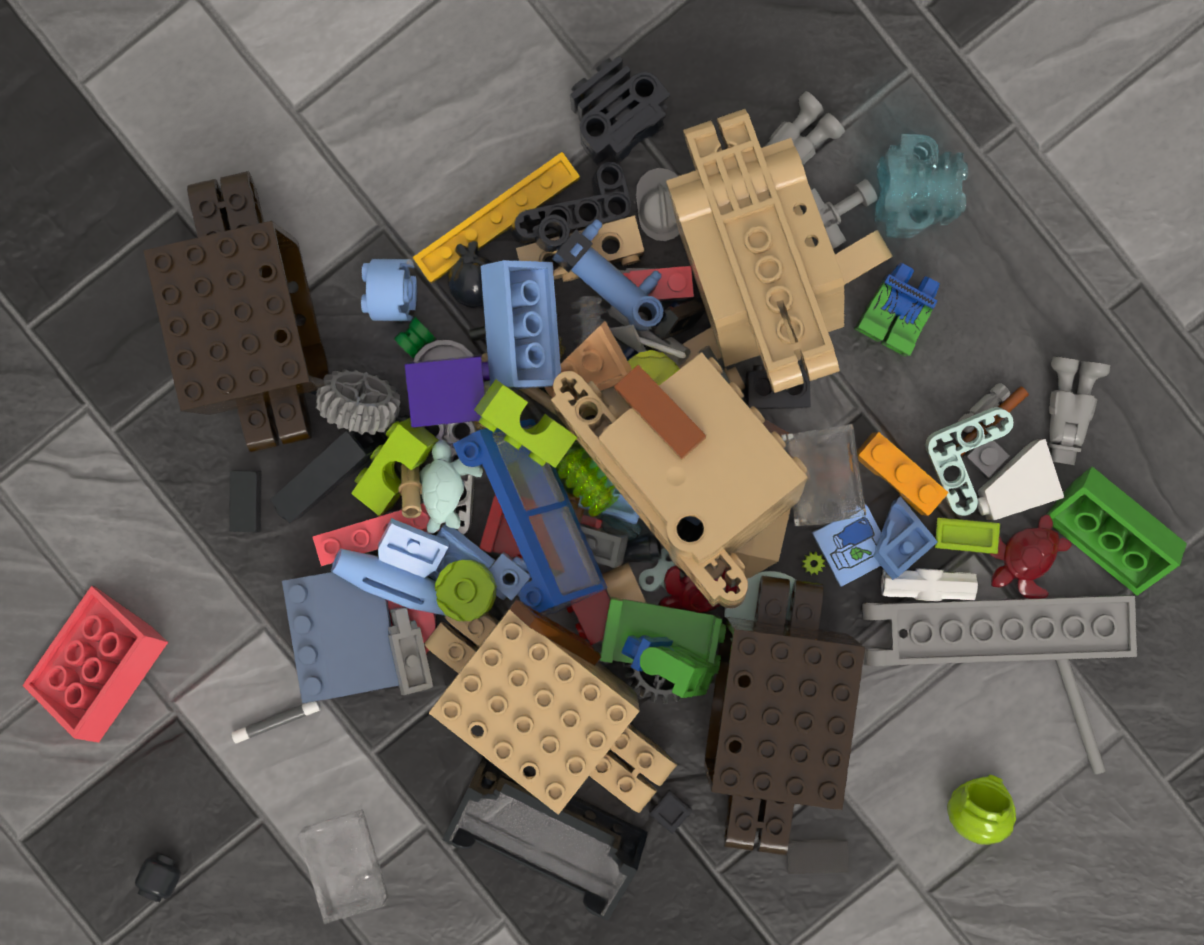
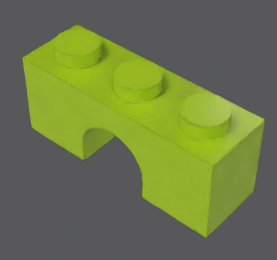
[474,379,577,468]
[351,418,439,516]

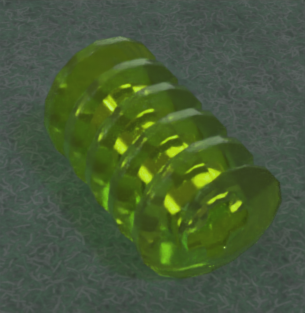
[556,447,619,517]

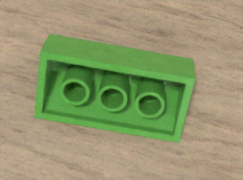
[1046,466,1187,596]

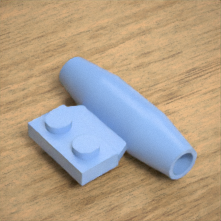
[331,518,449,616]

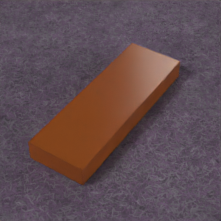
[614,365,706,460]

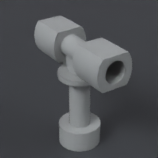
[801,179,878,249]

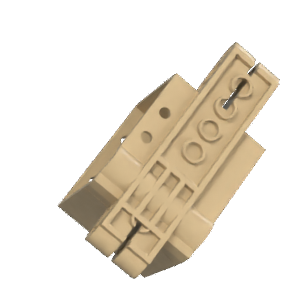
[666,109,844,393]
[551,352,808,608]
[424,600,678,815]

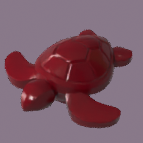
[989,515,1072,599]
[658,565,748,613]

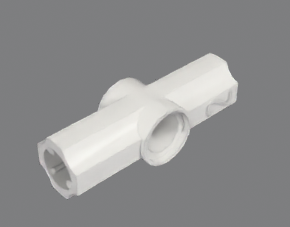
[881,568,978,601]

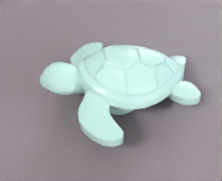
[419,440,483,533]

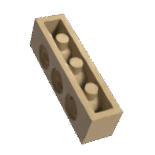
[516,215,645,282]

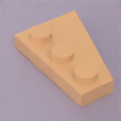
[545,321,632,401]

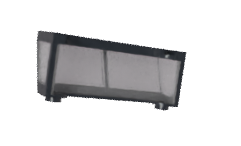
[442,756,648,921]

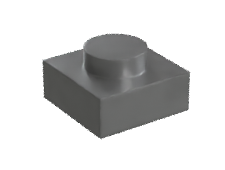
[964,440,1010,478]

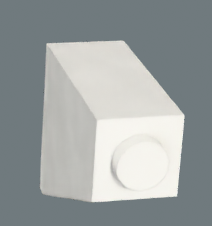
[977,439,1064,520]

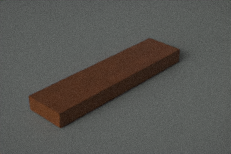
[509,600,602,666]

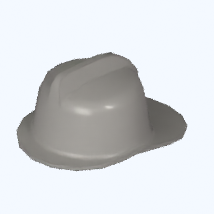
[636,168,679,241]

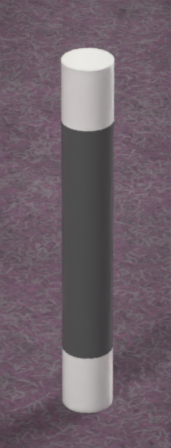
[231,701,321,744]

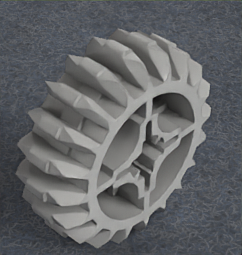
[316,369,400,435]

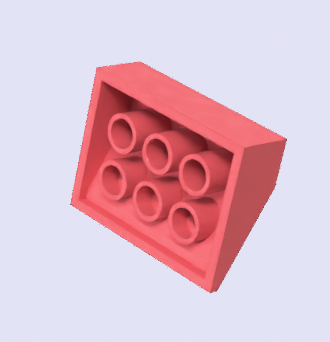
[22,586,168,743]

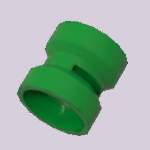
[393,317,437,359]

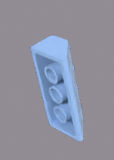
[481,260,561,390]

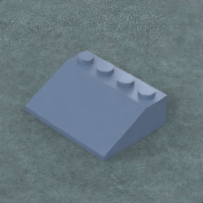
[282,572,399,703]

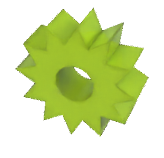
[801,552,825,575]

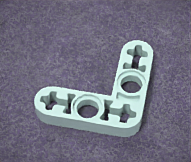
[925,407,1014,516]

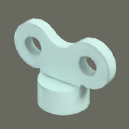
[639,548,686,592]

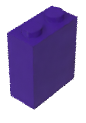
[405,355,490,427]

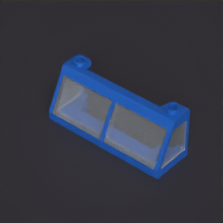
[453,419,608,615]

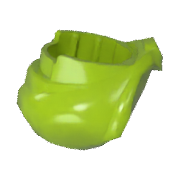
[947,774,1016,845]

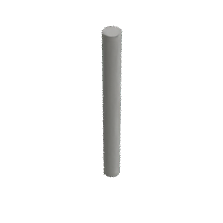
[1056,659,1106,774]

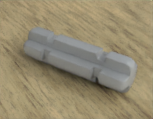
[958,383,1010,433]

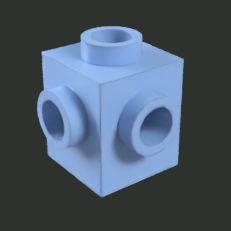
[489,552,531,601]

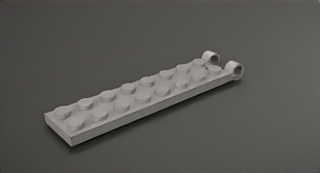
[862,595,1137,666]

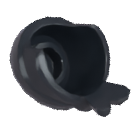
[448,241,493,308]

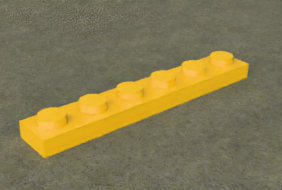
[412,152,580,284]

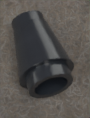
[623,533,662,563]

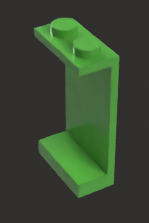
[600,597,726,674]

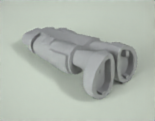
[764,91,845,165]
[1048,357,1111,465]

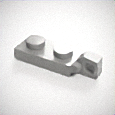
[388,607,433,695]

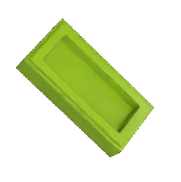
[935,518,1000,554]

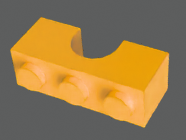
[853,432,949,516]

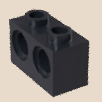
[746,365,811,409]

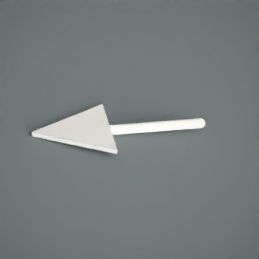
[610,325,686,358]

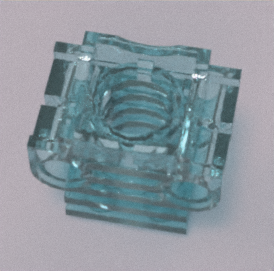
[874,134,968,238]

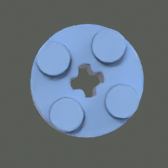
[361,259,417,321]

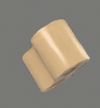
[602,563,646,603]

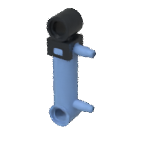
[535,215,663,331]

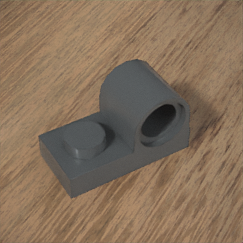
[573,523,629,568]

